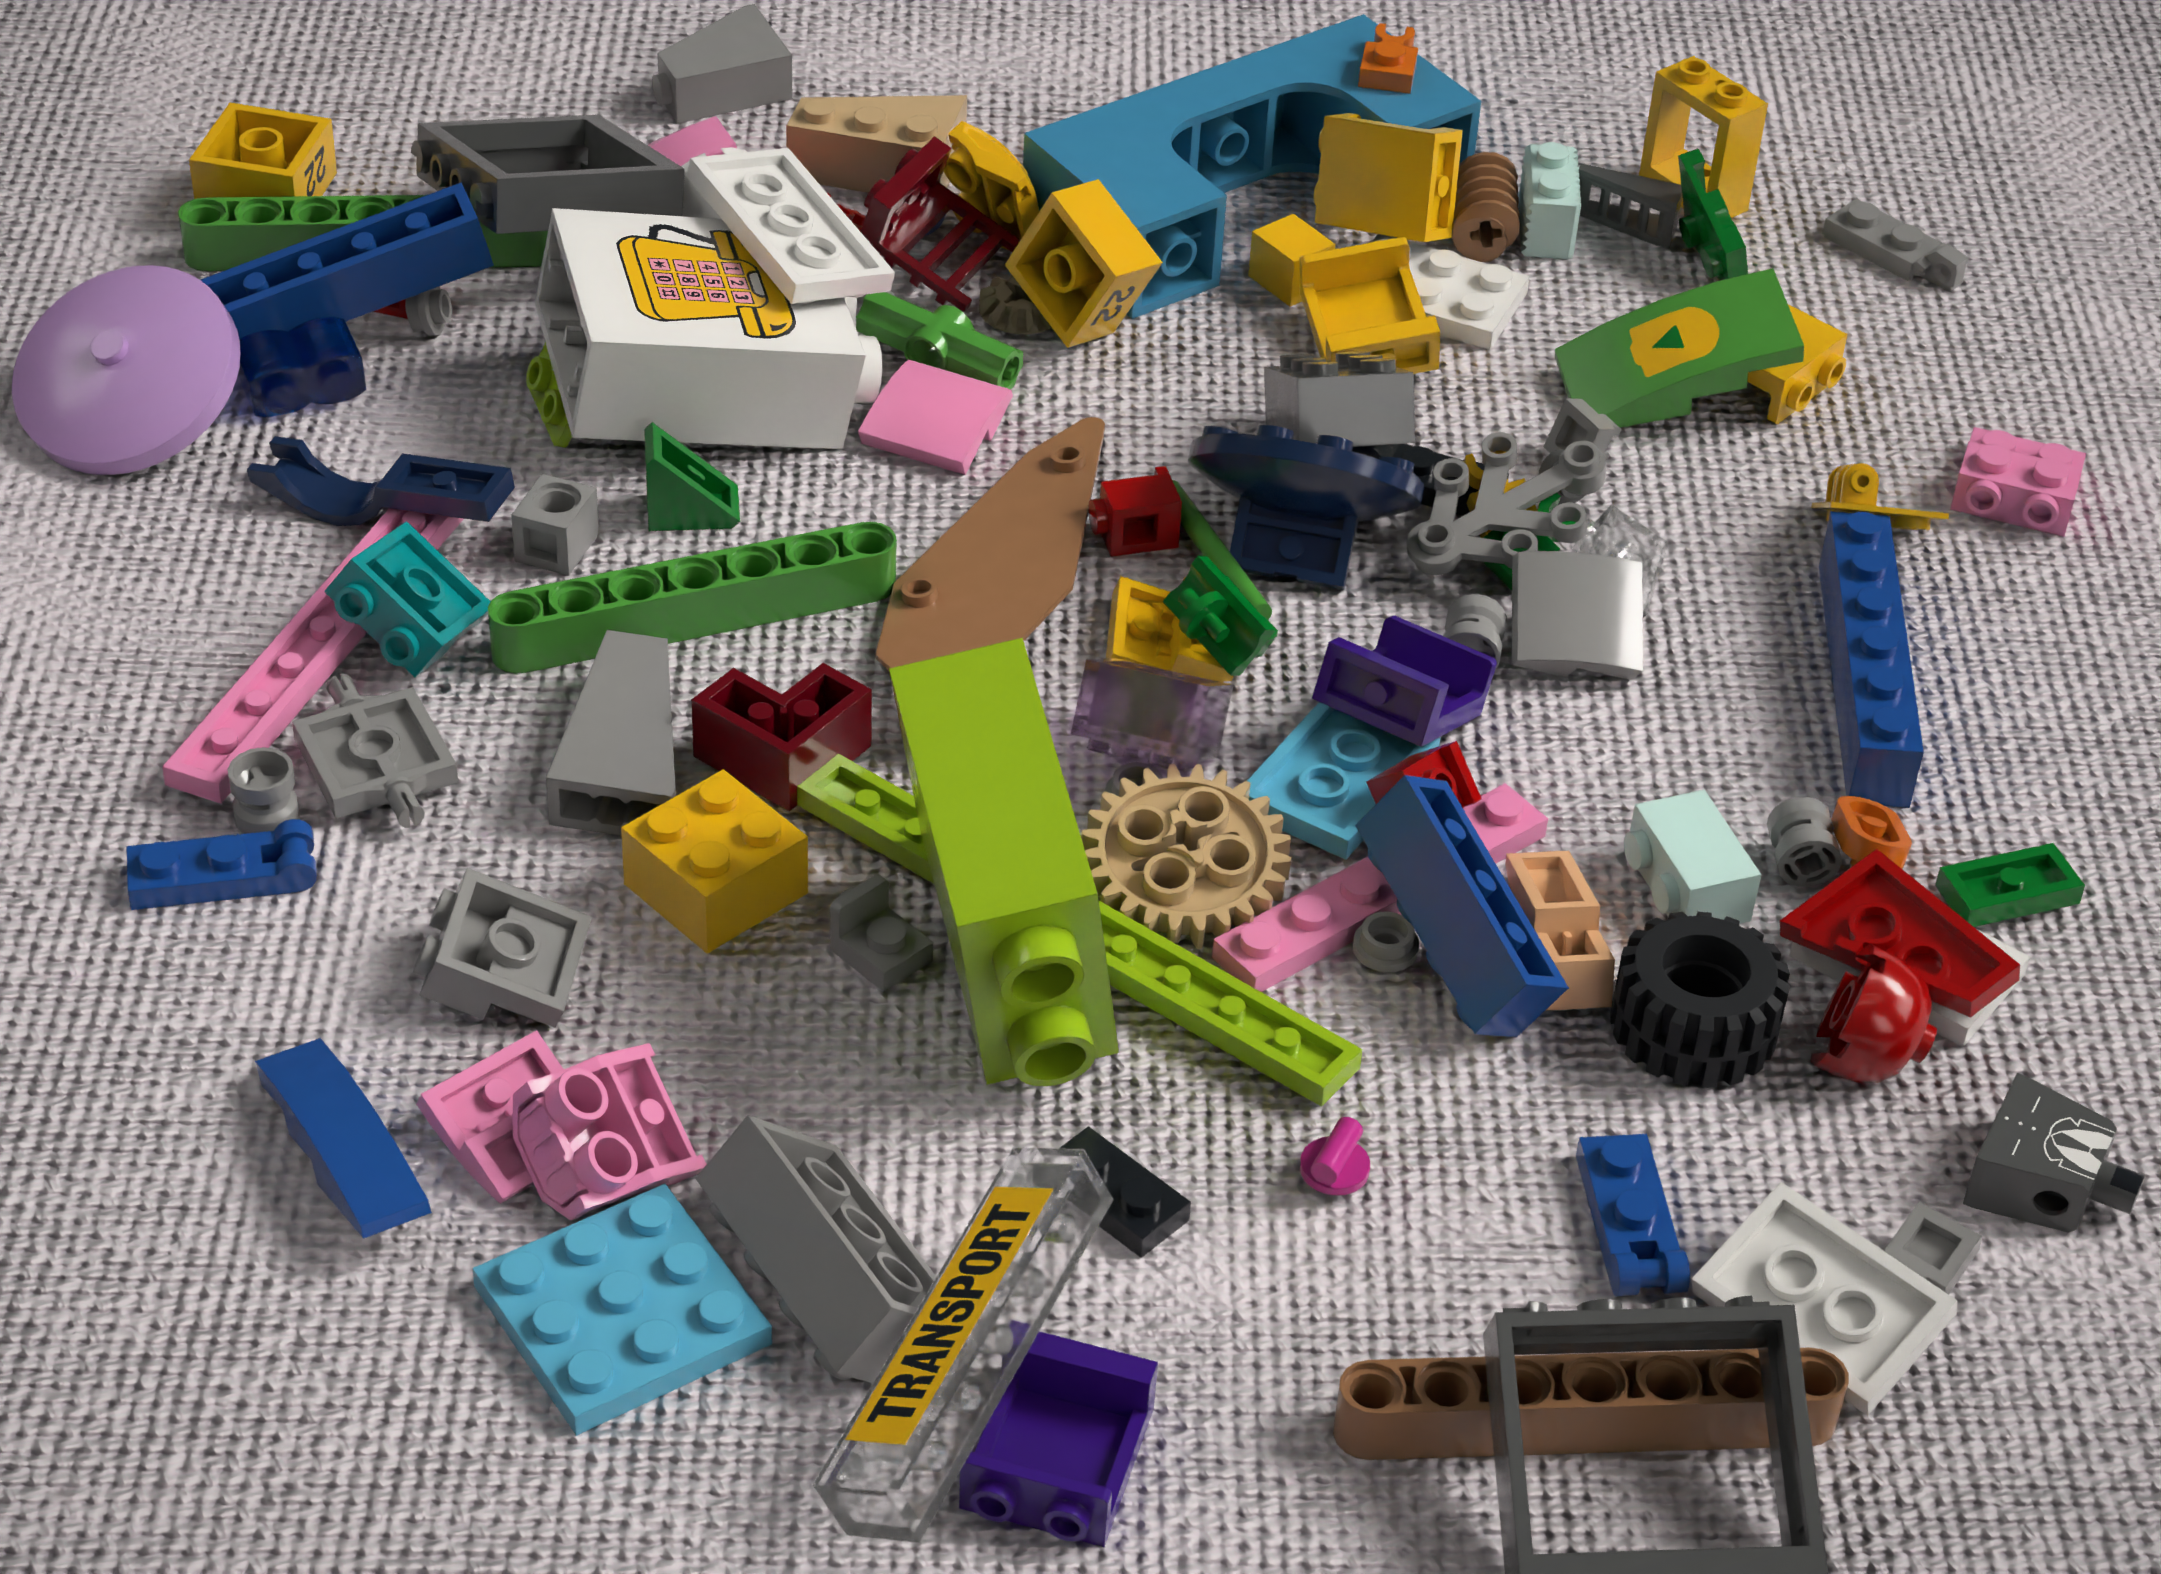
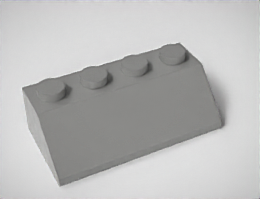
[695,1115,980,1385]

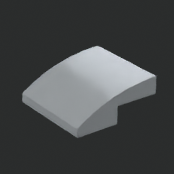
[1512,551,1643,680]

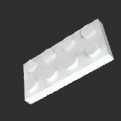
[686,148,895,304]

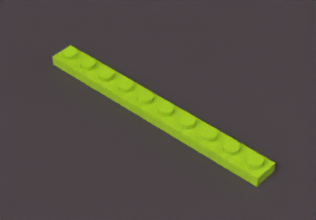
[797,754,1363,1107]

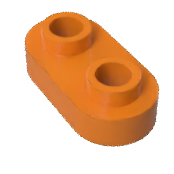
[1831,796,1912,869]

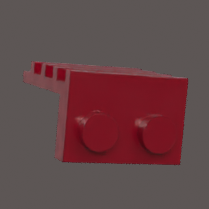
[861,136,1020,312]

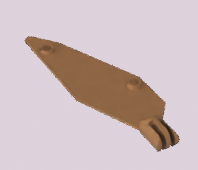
[875,417,1105,737]

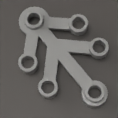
[1406,432,1606,575]

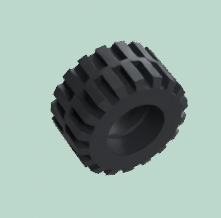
[1610,911,1790,1088]

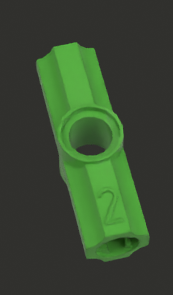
[856,292,1023,389]

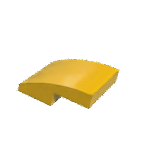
[1104,576,1234,684]

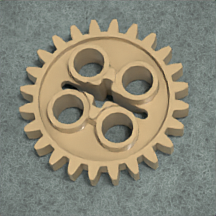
[1081,764,1291,949]

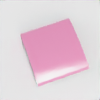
[858,359,1013,475]
[416,1030,564,1204]

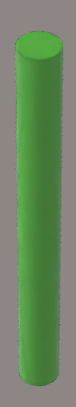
[1173,480,1272,620]

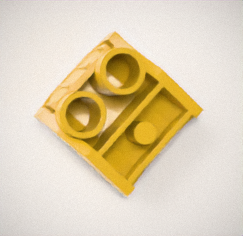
[944,121,1039,251]

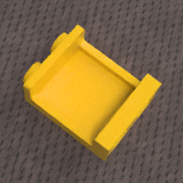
[1313,113,1463,242]
[1299,237,1440,374]
[1747,304,1848,424]

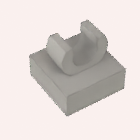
[1543,398,1622,460]

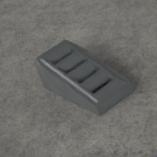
[1578,164,1682,248]

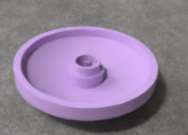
[12,265,241,475]

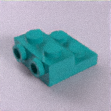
[324,521,491,678]

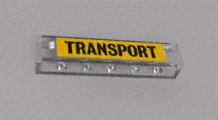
[813,1147,1113,1543]

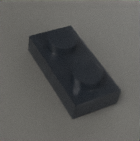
[1039,1126,1191,1258]

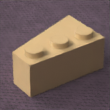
[786,95,967,193]

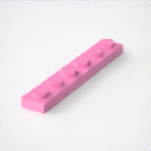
[1212,783,1548,992]

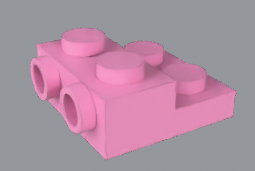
[1950,427,2086,537]

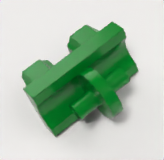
[1163,556,1278,676]

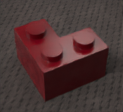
[691,663,872,812]

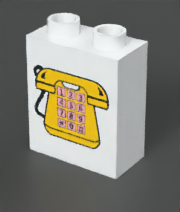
[535,208,882,449]

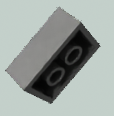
[1264,351,1415,446]

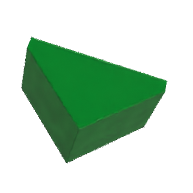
[644,422,740,531]

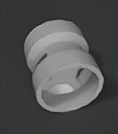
[1443,594,1507,670]
[227,747,299,834]
[1767,797,1842,887]

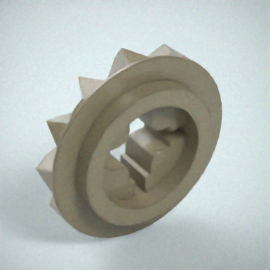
[979,274,1052,335]

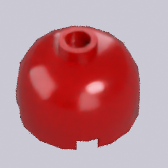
[1810,943,1937,1083]

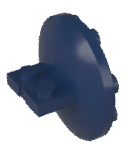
[1188,425,1424,590]

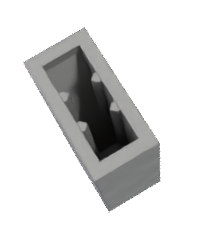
[652,4,793,124]

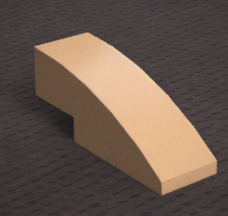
[1505,850,1615,1011]

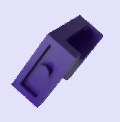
[1312,616,1497,747]
[959,1325,1158,1547]

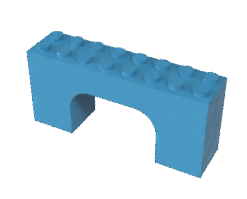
[1023,14,1482,319]

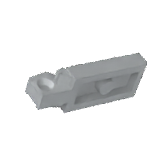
[1822,199,1969,292]

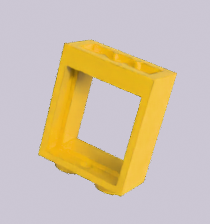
[1639,56,1768,218]

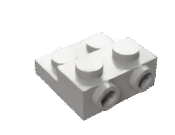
[413,868,592,1028]

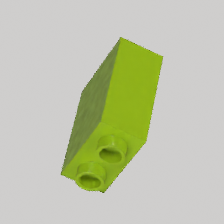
[889,638,1119,1086]

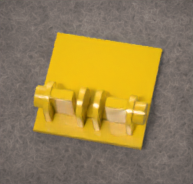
[1811,463,1949,530]

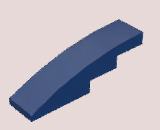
[255,1038,432,1239]

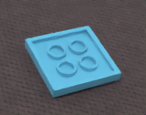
[472,1184,772,1436]

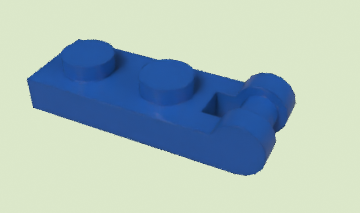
[126,819,317,910]
[1576,1134,1690,1297]

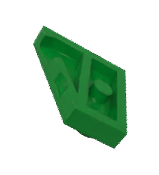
[1678,148,1748,281]

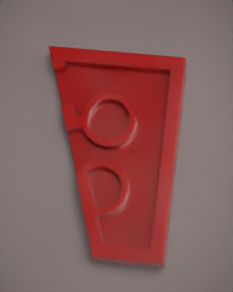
[1780,849,2020,1018]

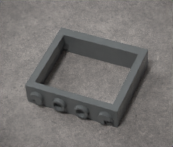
[411,114,684,234]
[1483,1295,1828,1574]

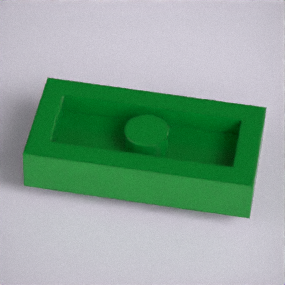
[1935,843,2085,927]

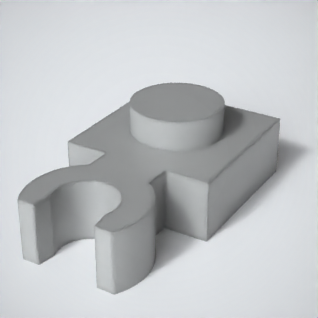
[1884,1201,1982,1295]

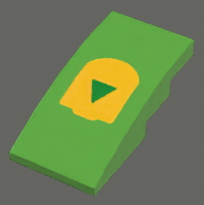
[1555,268,1804,428]

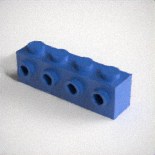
[1355,775,1569,1037]

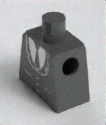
[1963,1073,2145,1233]

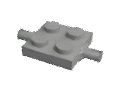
[292,674,458,828]

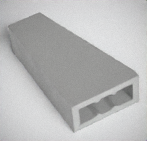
[546,630,676,836]

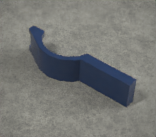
[247,436,515,526]

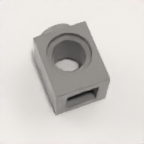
[511,473,599,576]

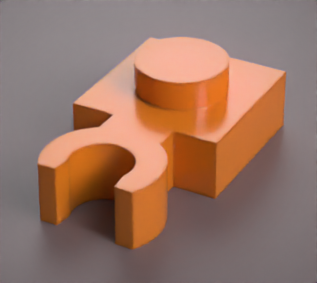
[1358,23,1418,94]

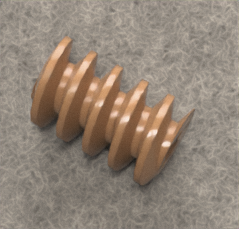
[1452,152,1520,262]

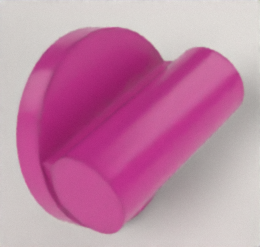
[1300,1117,1370,1196]

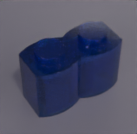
[238,317,367,417]

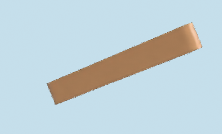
[1333,1347,1849,1460]

